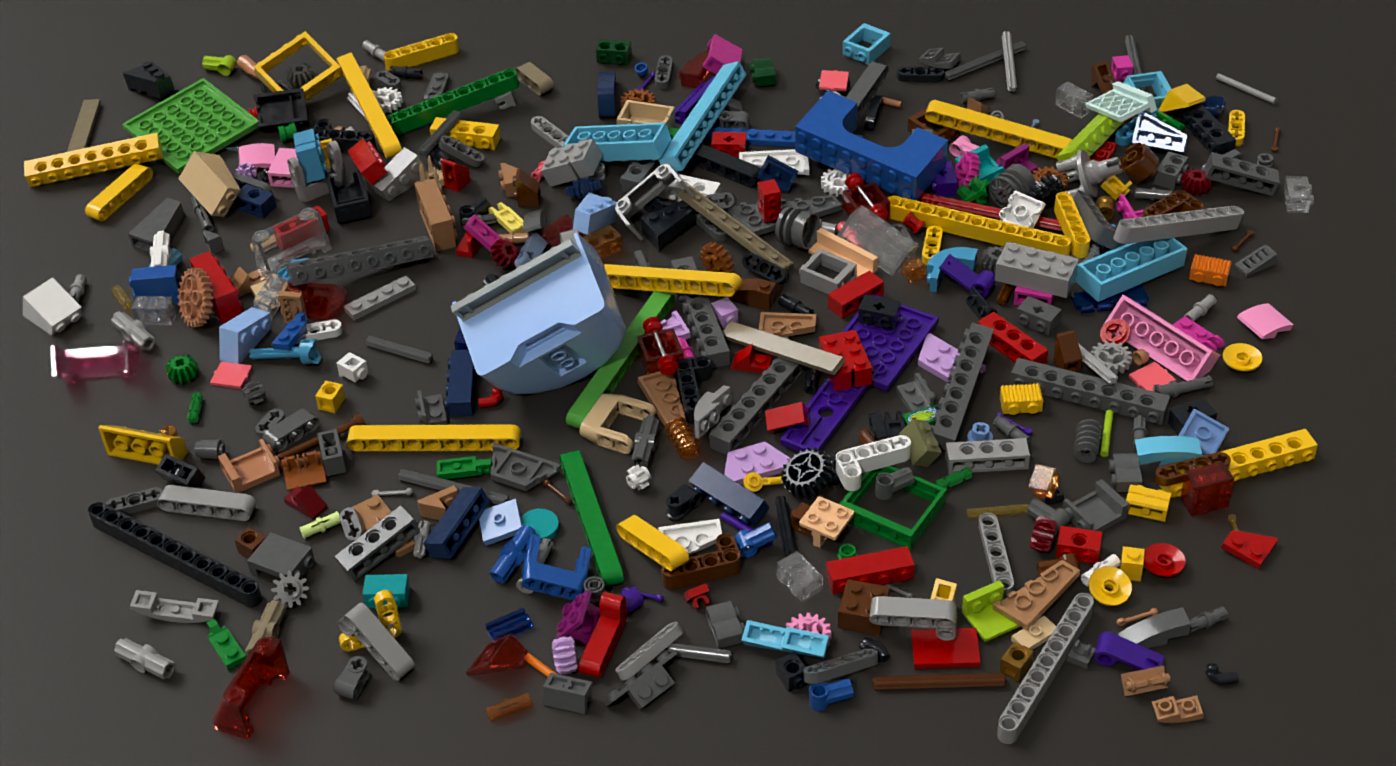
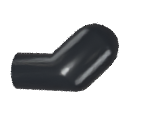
[256,168,269,182]
[859,637,890,662]
[1205,663,1239,685]

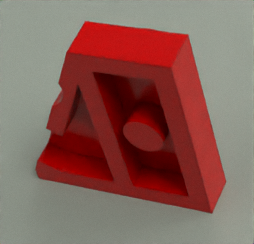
[1221,530,1278,569]

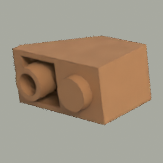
[498,163,518,197]

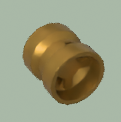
[1096,196,1114,220]

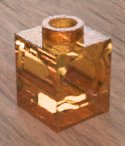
[1028,464,1061,499]

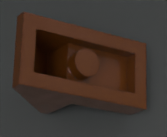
[1091,61,1116,95]

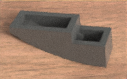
[523,208,548,233]
[1118,607,1191,648]

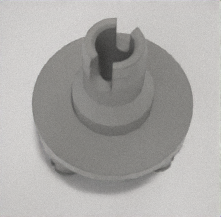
[1056,150,1122,198]

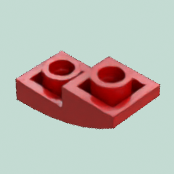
[1090,141,1117,161]

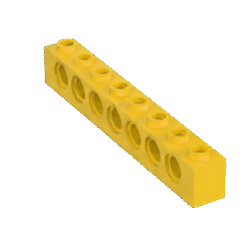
[24,133,163,187]
[1159,429,1318,498]

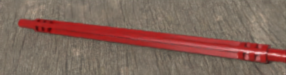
[917,193,1063,232]

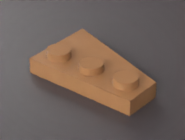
[759,312,816,337]

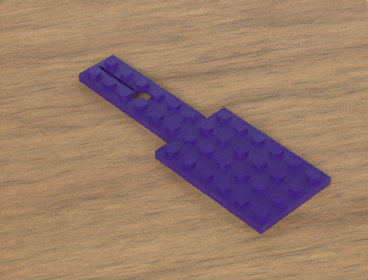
[780,294,939,452]

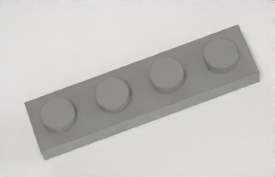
[344,276,416,320]

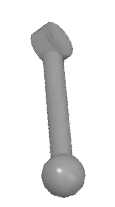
[371,488,413,497]

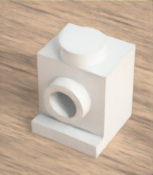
[337,352,368,382]

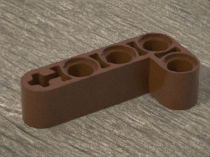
[1141,190,1204,217]
[661,533,741,590]

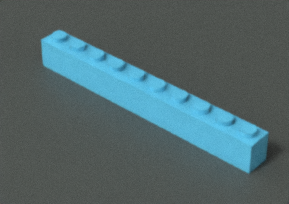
[658,61,747,172]

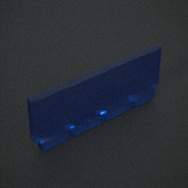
[1070,285,1149,313]

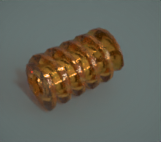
[663,417,700,459]

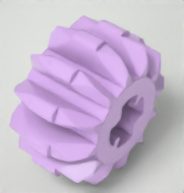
[552,636,579,674]

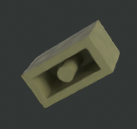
[899,419,942,467]

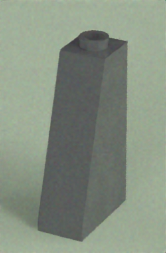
[128,198,184,253]

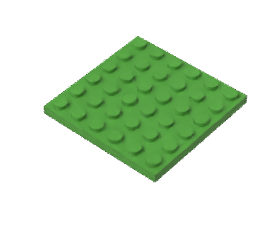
[122,78,259,174]

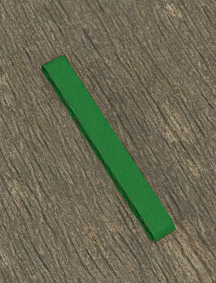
[386,68,520,136]
[559,450,624,587]

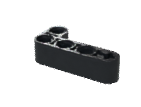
[313,119,377,153]
[676,356,712,424]

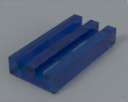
[485,608,533,643]

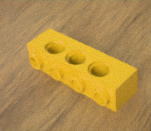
[430,117,501,150]

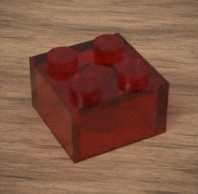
[1180,462,1234,516]

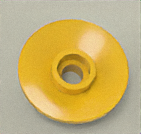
[1223,343,1262,371]
[1088,566,1132,606]

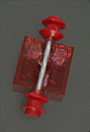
[843,173,890,228]
[637,317,684,375]

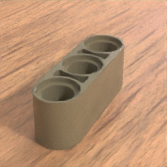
[515,62,554,96]

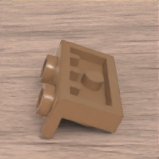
[278,285,308,324]

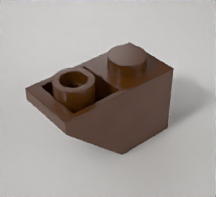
[513,169,541,207]
[1053,330,1082,373]

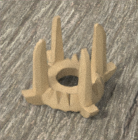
[416,155,445,187]

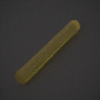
[966,504,1028,517]

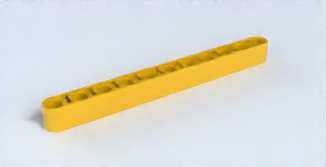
[336,52,402,159]
[886,196,1071,256]

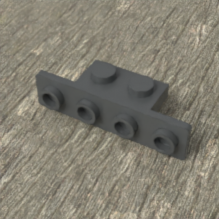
[604,650,678,710]

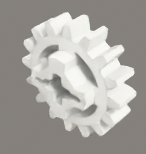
[372,87,403,114]
[821,169,852,197]

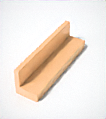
[808,228,878,277]

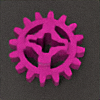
[955,151,980,188]

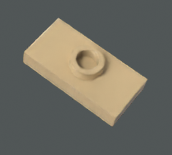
[1011,616,1056,650]

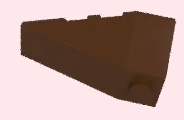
[715,279,783,311]

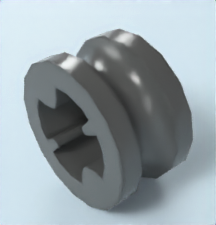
[1257,153,1273,168]

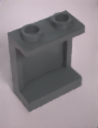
[1063,479,1129,532]
[247,532,315,589]

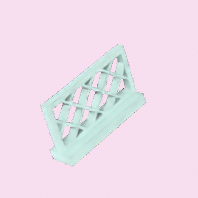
[1085,81,1157,122]

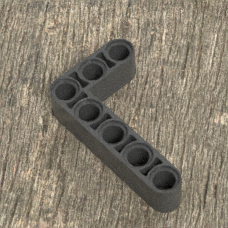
[1073,190,1126,250]

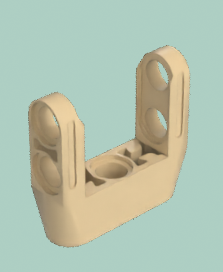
[580,394,657,454]

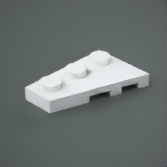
[658,519,722,555]

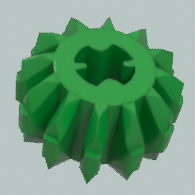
[165,354,199,385]

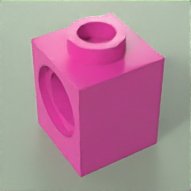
[1111,55,1134,82]

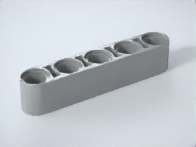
[157,485,257,521]

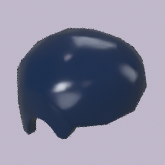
[1200,96,1226,117]

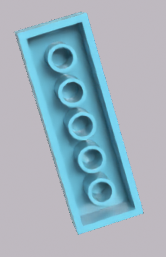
[563,122,672,162]
[1075,238,1187,302]

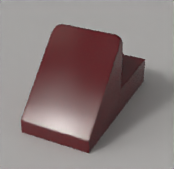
[284,484,328,520]

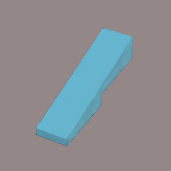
[741,620,830,658]

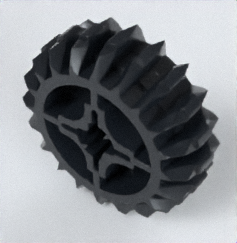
[781,447,835,499]

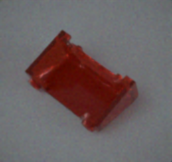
[212,637,290,740]

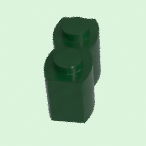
[749,57,776,87]

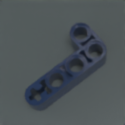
[597,72,616,118]

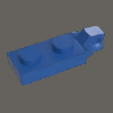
[272,312,308,350]

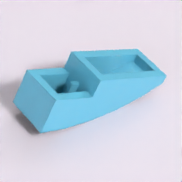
[1135,436,1202,465]

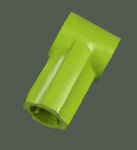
[202,55,237,76]

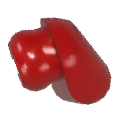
[478,387,503,408]

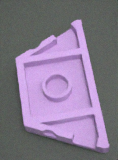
[918,333,986,383]
[724,442,791,485]

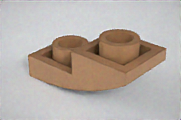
[1152,695,1204,723]

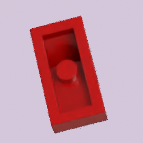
[731,343,772,373]

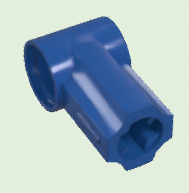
[735,522,778,558]
[809,678,854,711]

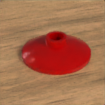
[1143,543,1186,577]

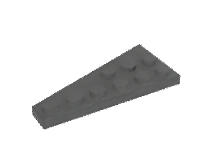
[724,195,842,236]

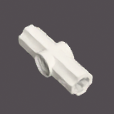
[150,231,171,267]

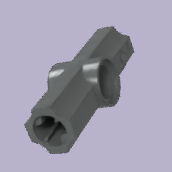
[631,415,660,467]

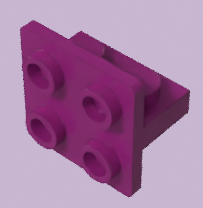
[995,143,1038,173]
[556,590,599,645]

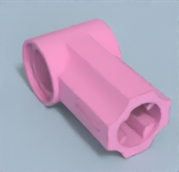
[949,135,979,157]

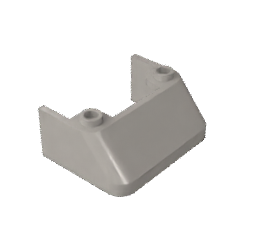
[615,164,695,240]

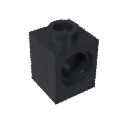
[776,652,808,692]

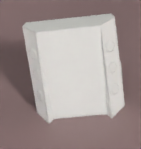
[999,191,1045,228]

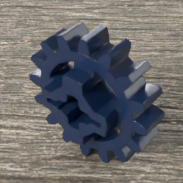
[564,176,603,199]

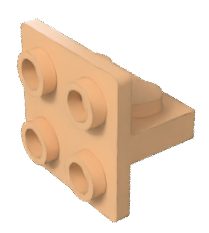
[799,496,854,548]

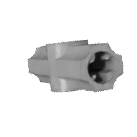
[111,311,156,351]
[113,638,176,679]

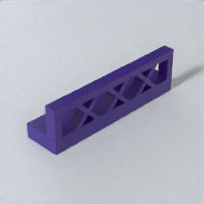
[675,76,715,125]

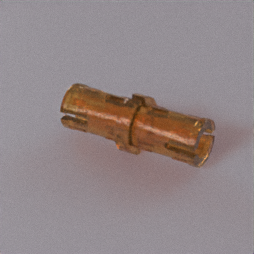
[485,692,532,721]

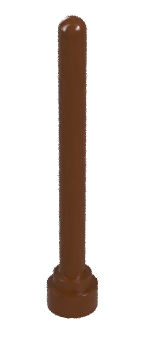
[277,413,365,461]

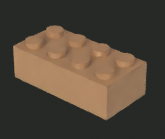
[414,178,458,252]

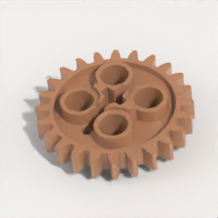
[177,268,214,327]

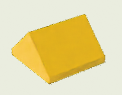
[1159,84,1206,112]

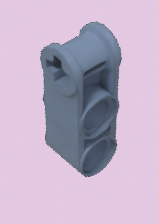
[514,231,549,268]

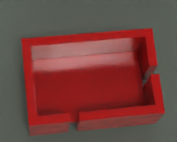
[819,330,872,392]

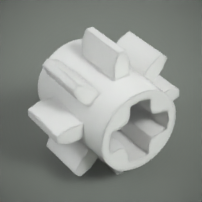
[626,465,651,491]

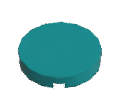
[521,509,559,542]

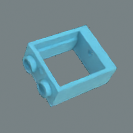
[843,23,891,65]
[1123,71,1171,108]

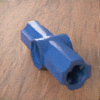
[489,524,536,584]

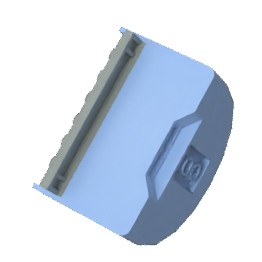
[450,233,626,394]

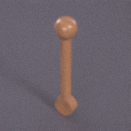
[1116,608,1158,627]

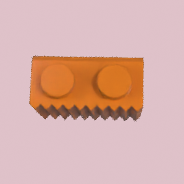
[1189,254,1232,287]

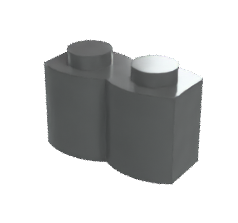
[1108,453,1142,492]
[706,601,745,649]

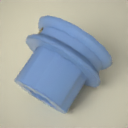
[967,422,993,442]

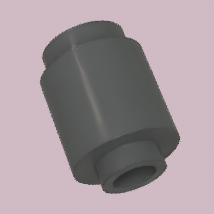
[195,439,226,459]

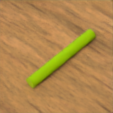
[1100,410,1114,457]

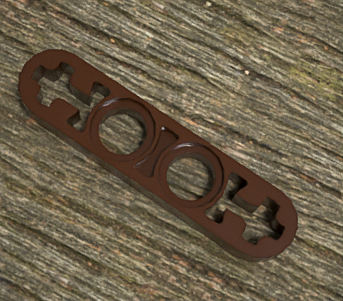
[1154,452,1231,486]

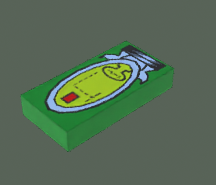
[902,404,941,426]

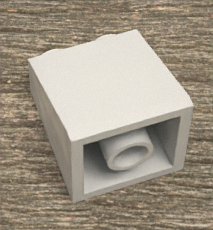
[23,277,82,335]

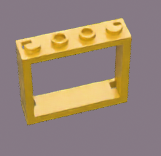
[254,31,343,102]

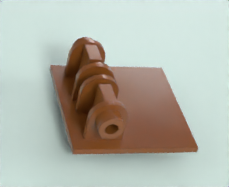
[281,450,327,491]

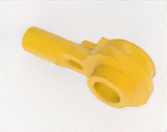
[743,472,783,492]

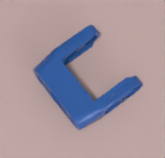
[522,533,591,600]

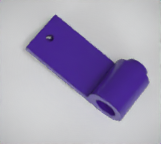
[939,254,997,298]
[1094,632,1164,670]

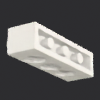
[656,174,721,203]

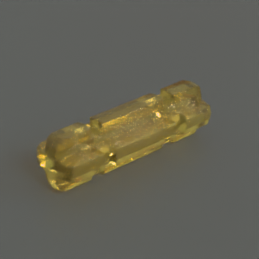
[111,284,133,310]

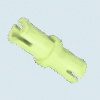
[299,511,341,539]

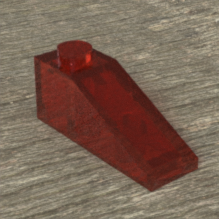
[679,48,710,88]

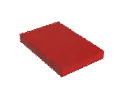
[911,628,981,669]

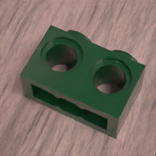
[596,39,632,65]

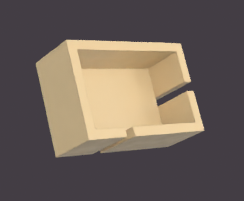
[616,100,675,128]

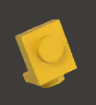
[1100,175,1132,201]

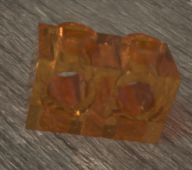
[582,225,623,259]

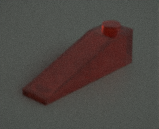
[275,282,348,320]

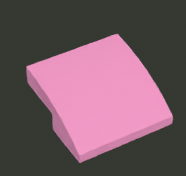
[238,143,275,172]
[1237,303,1294,339]

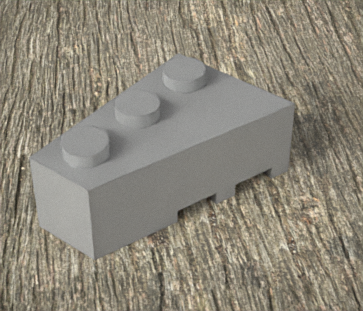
[371,147,428,201]

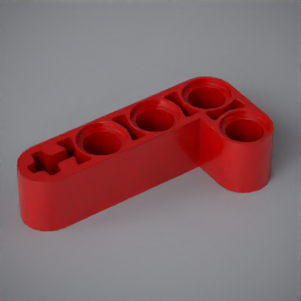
[578,592,627,678]

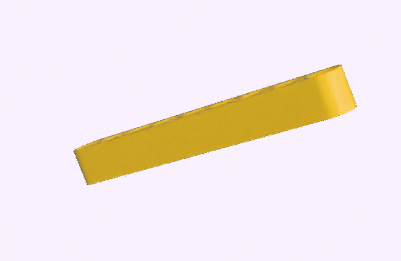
[925,100,1072,159]
[604,264,742,297]
[346,424,521,451]

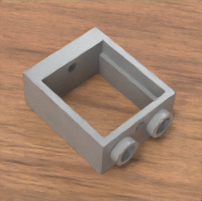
[799,249,857,294]

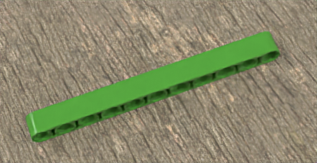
[566,291,675,429]

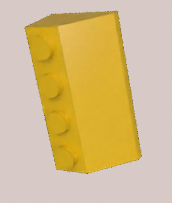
[98,425,188,465]

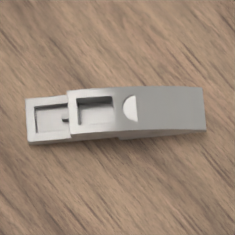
[694,385,732,438]

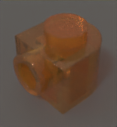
[901,257,927,282]

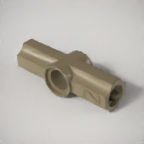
[245,600,286,661]

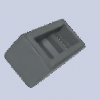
[1235,245,1277,277]

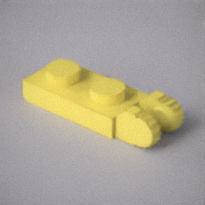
[488,202,524,233]

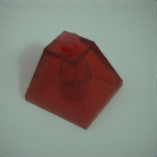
[466,634,529,676]

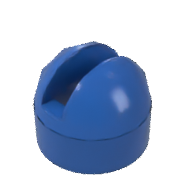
[635,62,648,77]

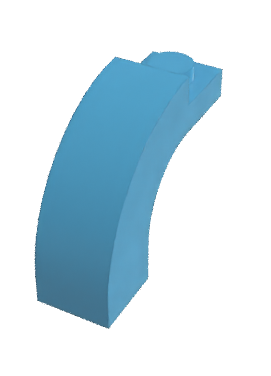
[926,247,978,292]

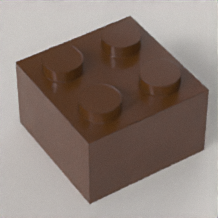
[838,579,890,636]

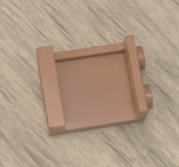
[218,439,281,493]

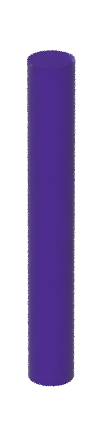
[720,512,773,548]

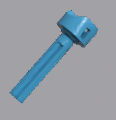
[249,339,322,364]

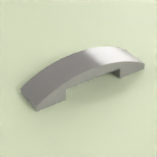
[130,590,219,623]

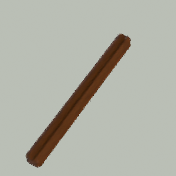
[873,673,1005,690]

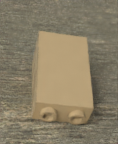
[178,151,240,217]

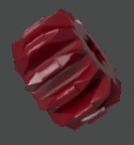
[1181,168,1212,196]
[489,238,520,269]
[1030,516,1057,553]

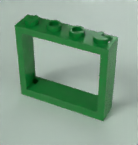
[840,466,947,551]

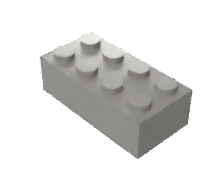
[995,242,1079,298]

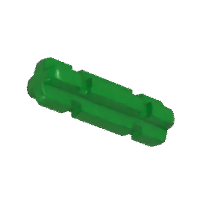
[187,392,203,424]
[936,467,973,489]

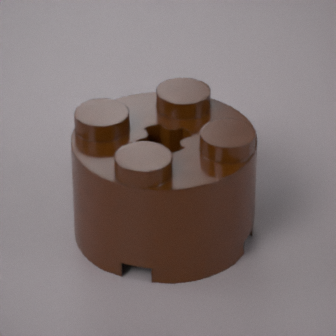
[1119,142,1159,185]

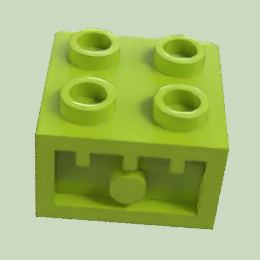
[962,580,1020,642]

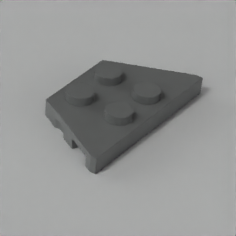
[491,443,561,491]

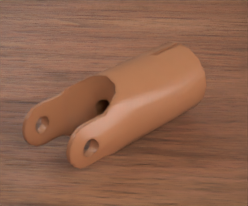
[237,55,259,79]

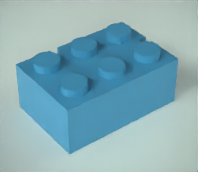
[293,129,327,183]

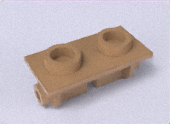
[1121,666,1171,696]

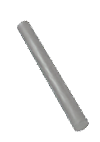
[1216,73,1277,104]

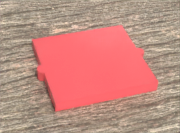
[819,70,849,91]
[210,361,252,389]
[1129,361,1176,391]

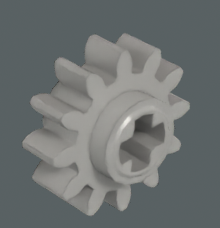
[271,570,309,608]

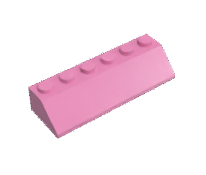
[1104,295,1220,381]

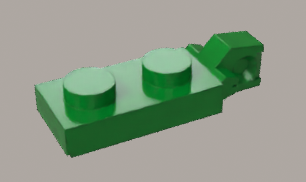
[437,456,492,479]
[207,619,247,670]

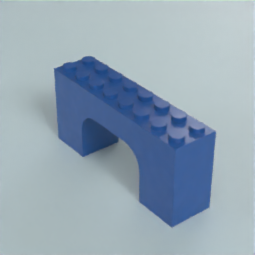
[795,91,948,201]

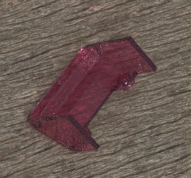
[51,340,140,383]

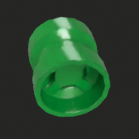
[278,123,297,143]

